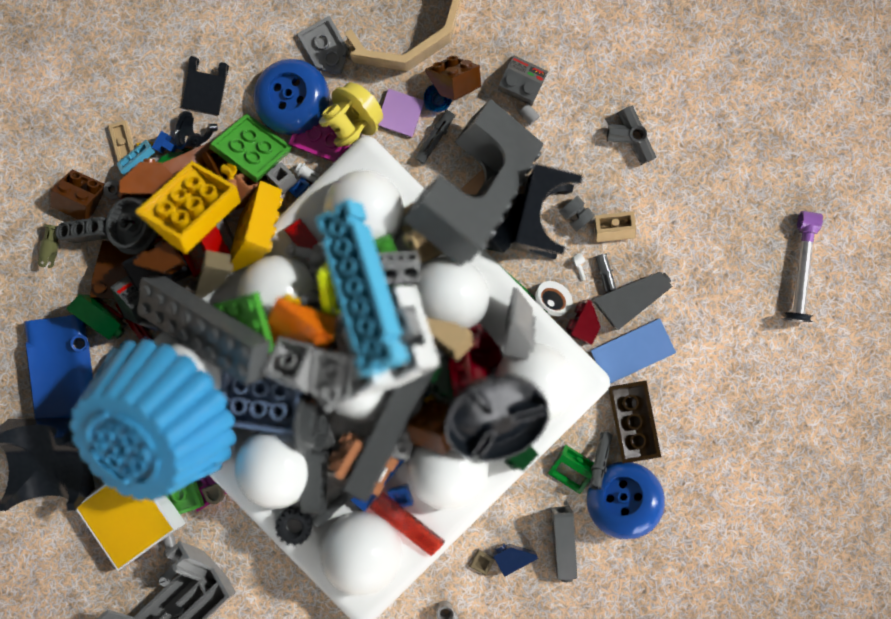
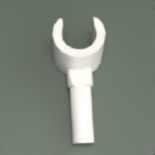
[572,253,586,281]

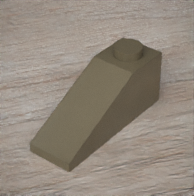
[194,250,233,299]

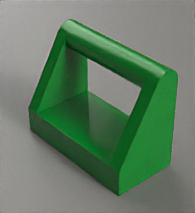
[547,444,594,494]

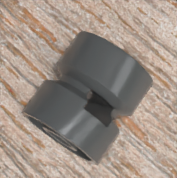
[559,195,595,232]

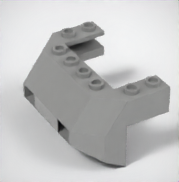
[97,541,236,619]

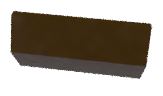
[608,380,661,464]

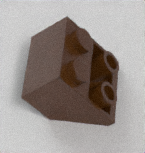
[425,56,481,100]
[50,169,105,220]
[133,241,187,276]

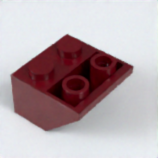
[566,299,601,345]

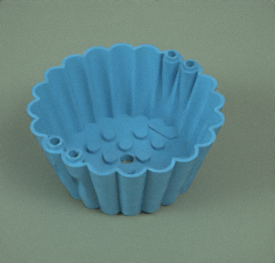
[70,339,236,501]

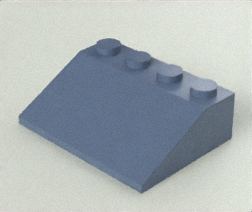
[220,370,304,435]

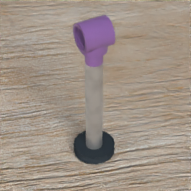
[783,211,823,322]

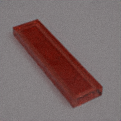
[370,492,445,557]

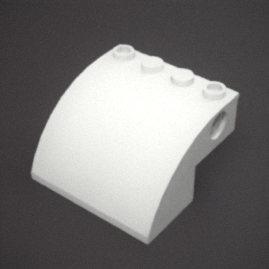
[334,286,440,399]

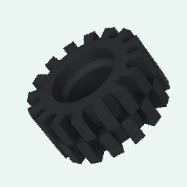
[275,506,313,546]

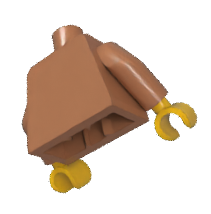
[221,163,267,213]

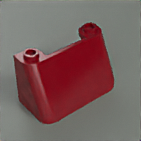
[447,323,503,398]

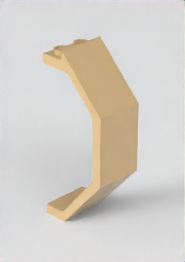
[345,0,462,72]

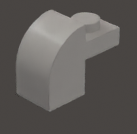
[264,162,297,195]

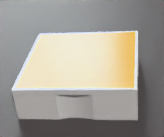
[76,485,186,571]

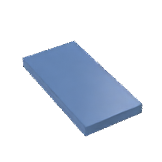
[590,318,676,384]

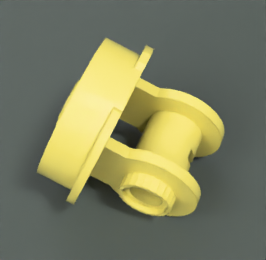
[319,82,383,147]

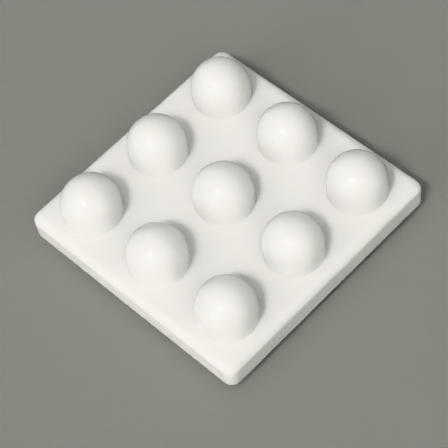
[152,136,610,619]

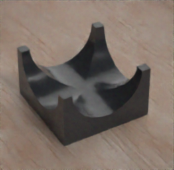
[511,163,583,259]
[0,418,95,511]

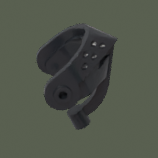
[174,111,218,152]

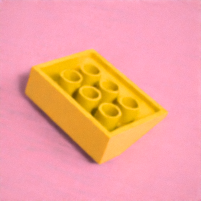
[135,161,241,254]
[230,181,283,272]

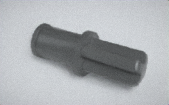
[595,253,616,292]

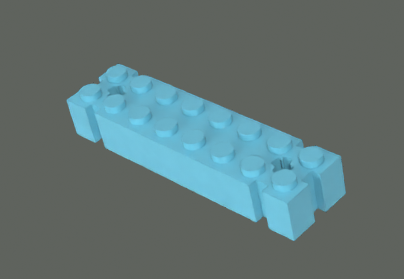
[316,199,409,377]

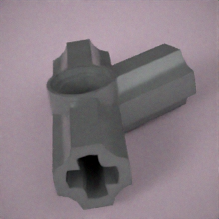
[607,105,657,165]

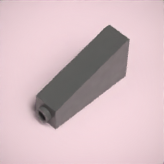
[592,272,673,330]
[550,506,577,583]

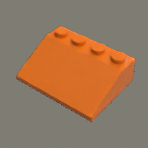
[267,297,338,359]

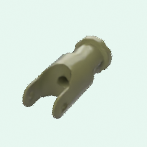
[38,224,59,268]

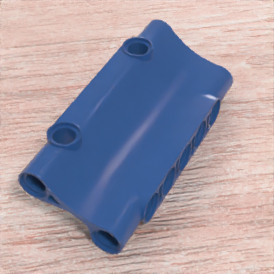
[24,315,93,418]

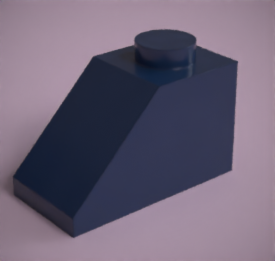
[493,543,538,577]

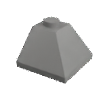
[262,337,315,393]

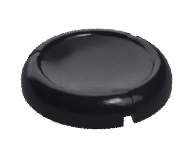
[445,374,550,462]

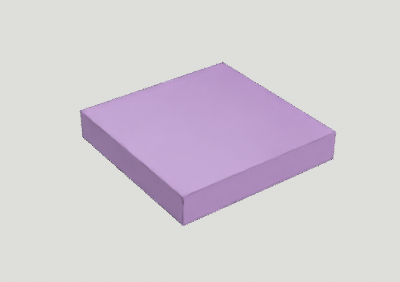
[378,88,425,138]

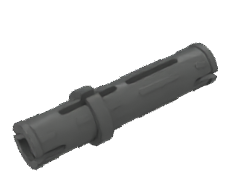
[414,109,456,164]
[589,432,613,490]

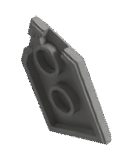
[296,16,348,75]
[309,348,356,414]

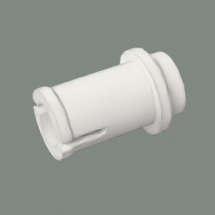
[294,163,320,183]

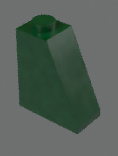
[66,294,127,340]

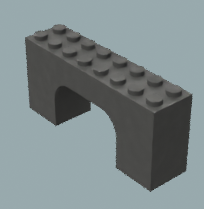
[403,98,544,266]

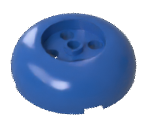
[253,59,330,135]
[586,462,665,540]

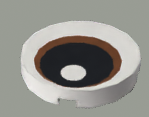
[535,281,573,316]

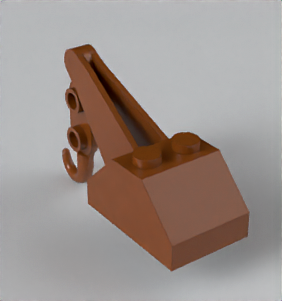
[117,142,211,199]

